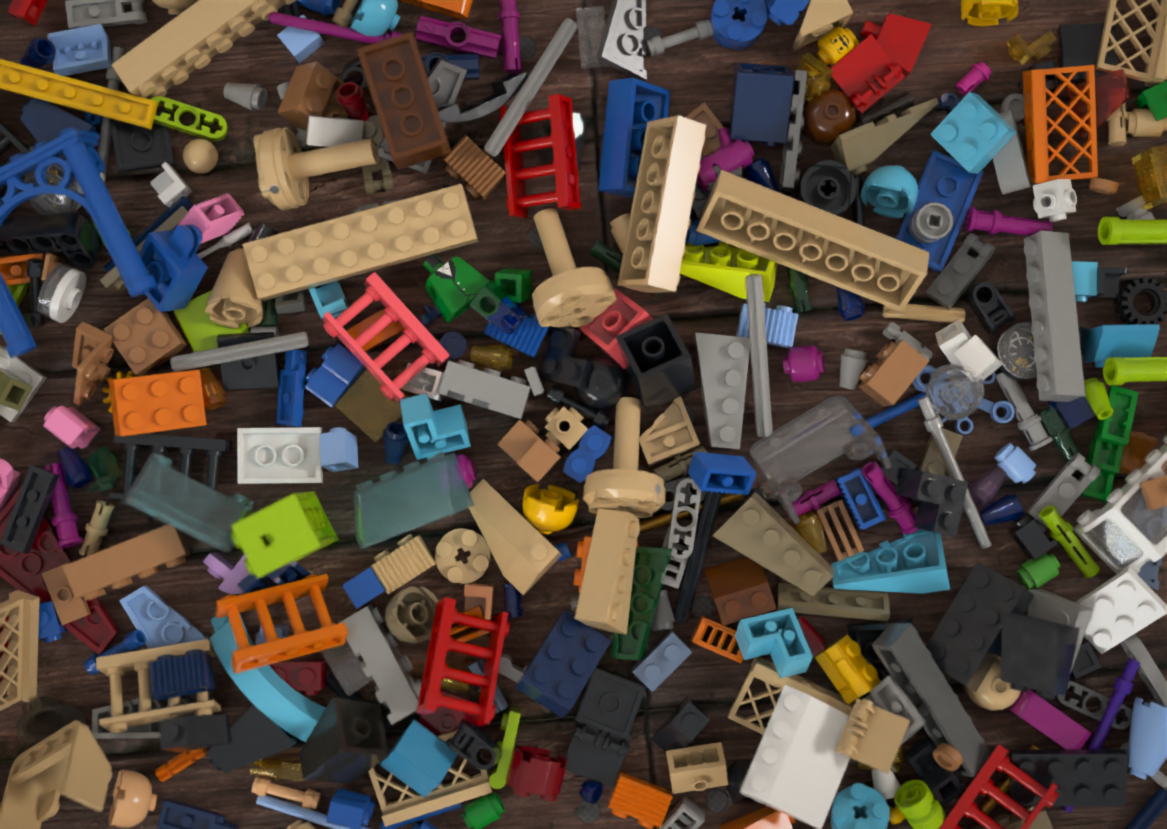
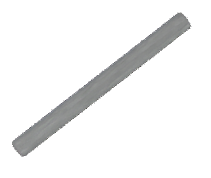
[484,18,578,156]
[745,274,773,437]

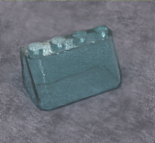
[353,451,474,550]

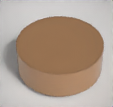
[1088,178,1119,195]
[933,743,963,771]

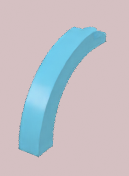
[210,613,341,749]

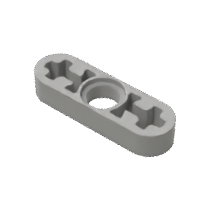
[667,478,701,559]
[1120,634,1167,708]

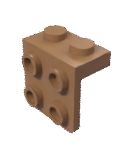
[72,322,114,405]

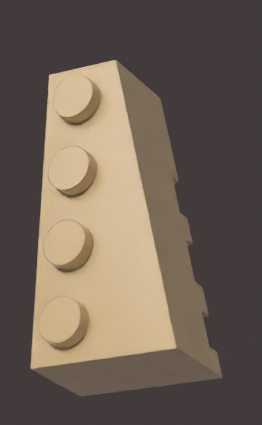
[575,508,640,635]

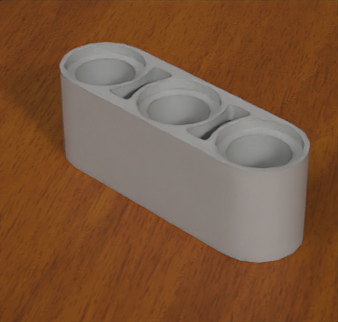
[993,109,1031,195]

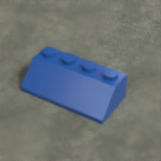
[598,78,670,197]

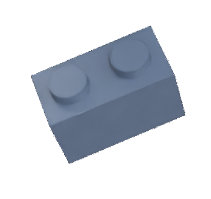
[632,630,692,692]

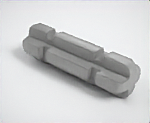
[883,322,933,361]

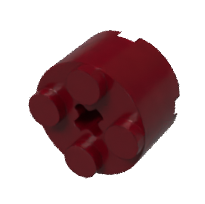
[506,745,568,801]

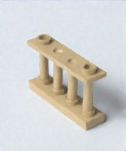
[96,639,221,733]

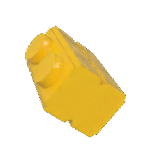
[815,635,881,704]

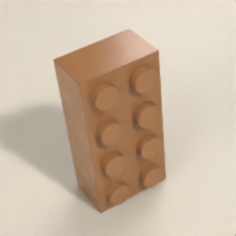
[62,523,191,601]

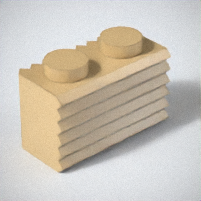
[370,534,436,594]

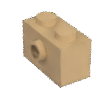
[666,742,728,794]

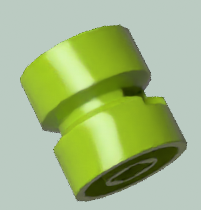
[894,779,945,829]

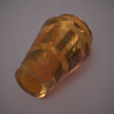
[200,367,227,411]

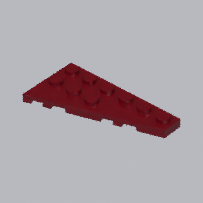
[0,486,119,655]

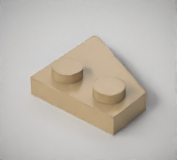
[639,396,700,466]

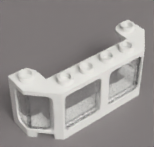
[1073,435,1167,574]

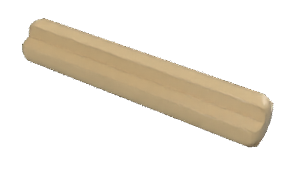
[883,304,966,323]

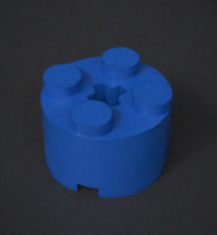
[710,0,767,50]

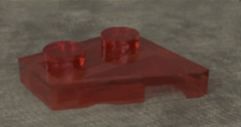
[1067,69,1132,139]

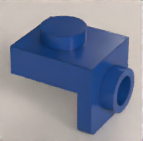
[38,601,68,643]

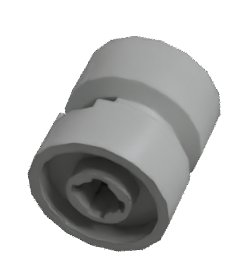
[909,203,953,244]

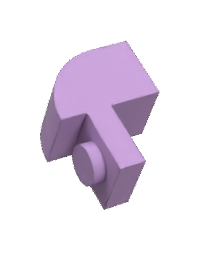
[203,552,250,594]

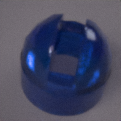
[579,780,603,805]

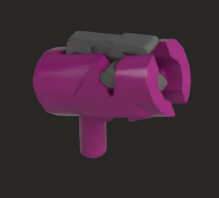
[696,128,754,192]

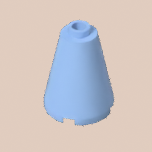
[1127,697,1167,780]

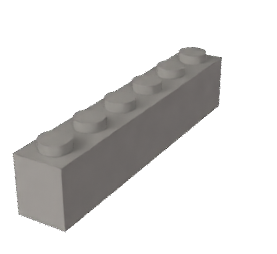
[1024,231,1085,402]

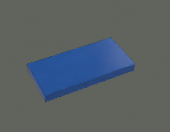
[895,150,984,273]

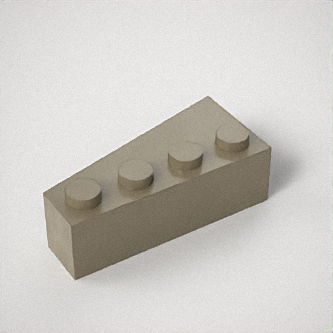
[713,492,835,596]

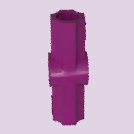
[415,16,502,60]

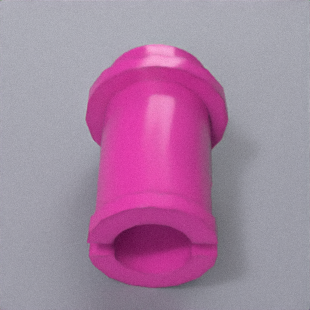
[955,61,991,96]

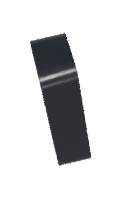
[0,213,102,269]

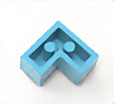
[400,393,471,460]
[735,608,813,678]

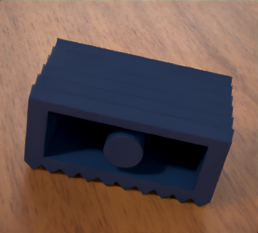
[149,649,215,701]

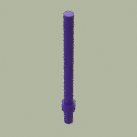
[1061,658,1141,813]

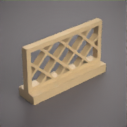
[1095,0,1167,87]
[0,590,39,711]
[727,657,855,735]
[365,729,493,827]

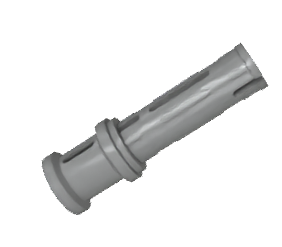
[995,369,1053,451]

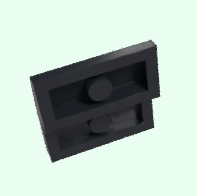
[1057,23,1119,83]

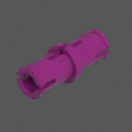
[784,479,841,521]

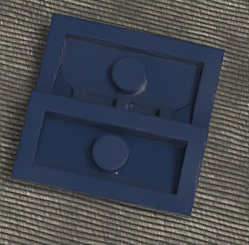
[237,560,312,607]

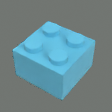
[930,92,1017,174]

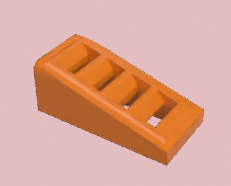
[691,615,744,663]

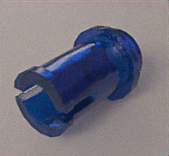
[502,583,524,618]

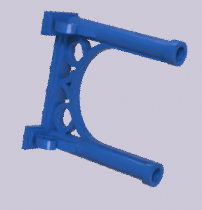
[0,127,158,358]

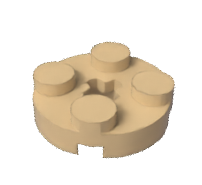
[435,528,491,584]

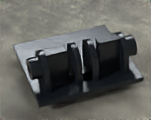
[565,721,633,788]

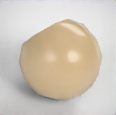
[183,139,218,174]

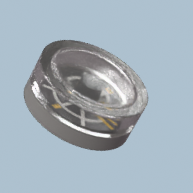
[24,164,84,215]

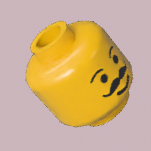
[816,27,859,67]

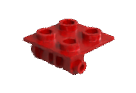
[828,34,905,114]

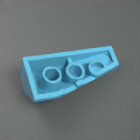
[831,529,950,594]

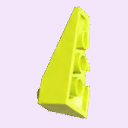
[679,242,778,302]

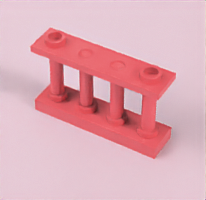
[323,272,450,403]

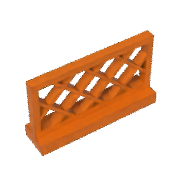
[1022,65,1098,183]

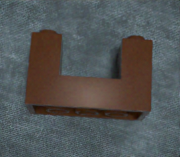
[357,32,451,170]

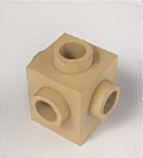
[545,407,588,450]

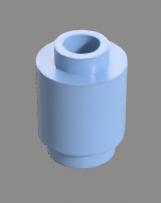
[994,442,1036,484]

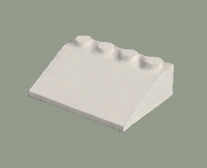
[740,685,850,829]

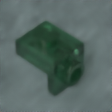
[86,446,122,494]

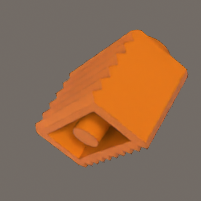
[608,771,673,829]

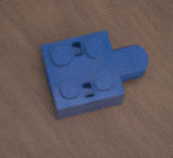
[139,224,208,312]

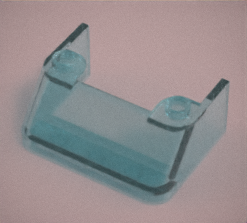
[124,453,255,552]

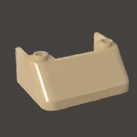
[0,720,112,829]

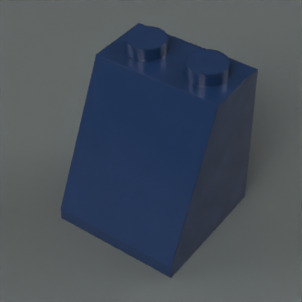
[729,62,794,146]

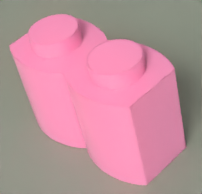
[44,406,100,449]

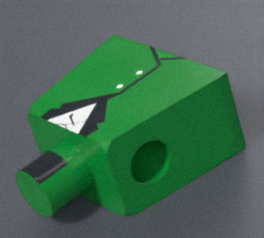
[423,254,489,324]

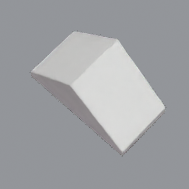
[401,363,444,401]

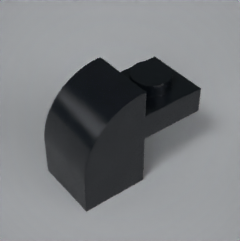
[904,737,965,807]

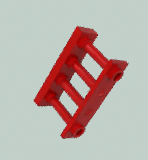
[499,94,581,218]
[416,597,510,727]
[939,744,1059,829]

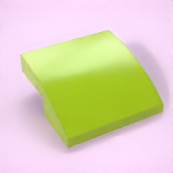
[173,291,250,353]

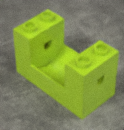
[231,491,339,578]

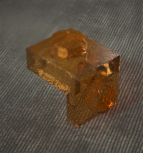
[1119,431,1157,475]

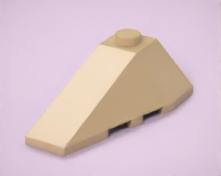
[464,479,562,595]

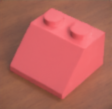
[578,288,653,369]

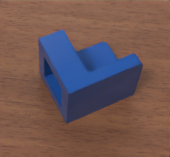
[343,567,385,609]

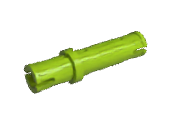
[1039,505,1100,578]

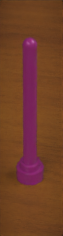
[268,12,403,44]

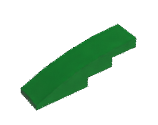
[1080,385,1139,503]

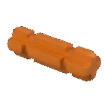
[155,748,208,782]

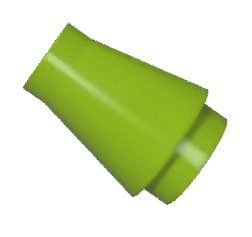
[1080,378,1114,420]

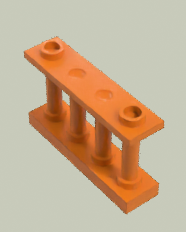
[215,574,348,674]

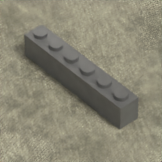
[872,623,991,777]

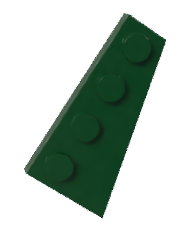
[612,547,672,660]

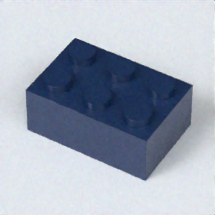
[515,610,611,718]

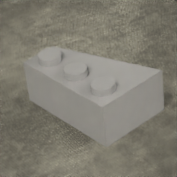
[438,360,531,419]
[1028,588,1093,674]

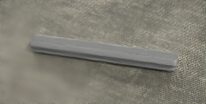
[170,332,309,372]

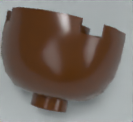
[802,88,856,146]

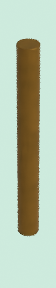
[639,493,745,533]

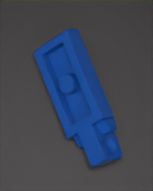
[276,349,307,427]

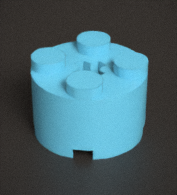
[831,783,889,829]

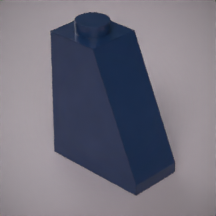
[20,98,100,159]

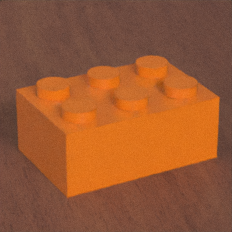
[108,369,207,436]

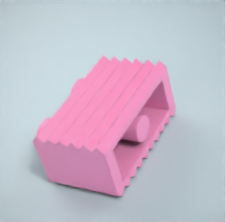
[178,193,244,244]

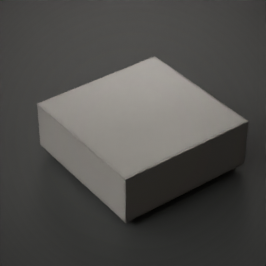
[524,367,545,397]

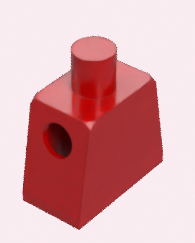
[860,14,932,79]

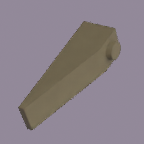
[830,98,938,177]

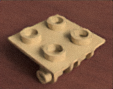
[835,699,910,774]

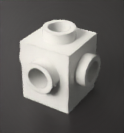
[1033,179,1077,222]

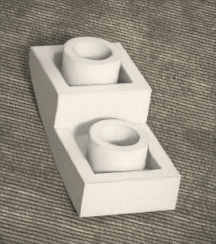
[306,115,364,147]

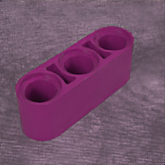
[1009,689,1091,749]

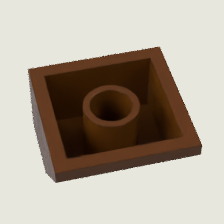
[704,556,776,626]

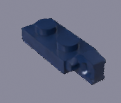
[157,798,239,829]

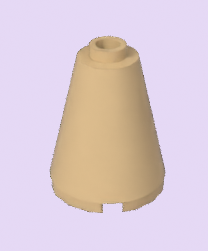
[205,248,263,328]

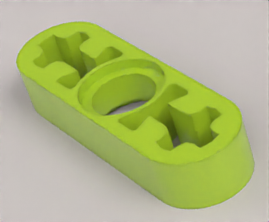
[150,96,227,142]

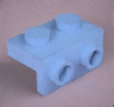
[47,24,112,76]

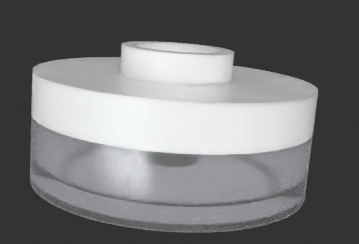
[37,263,86,323]

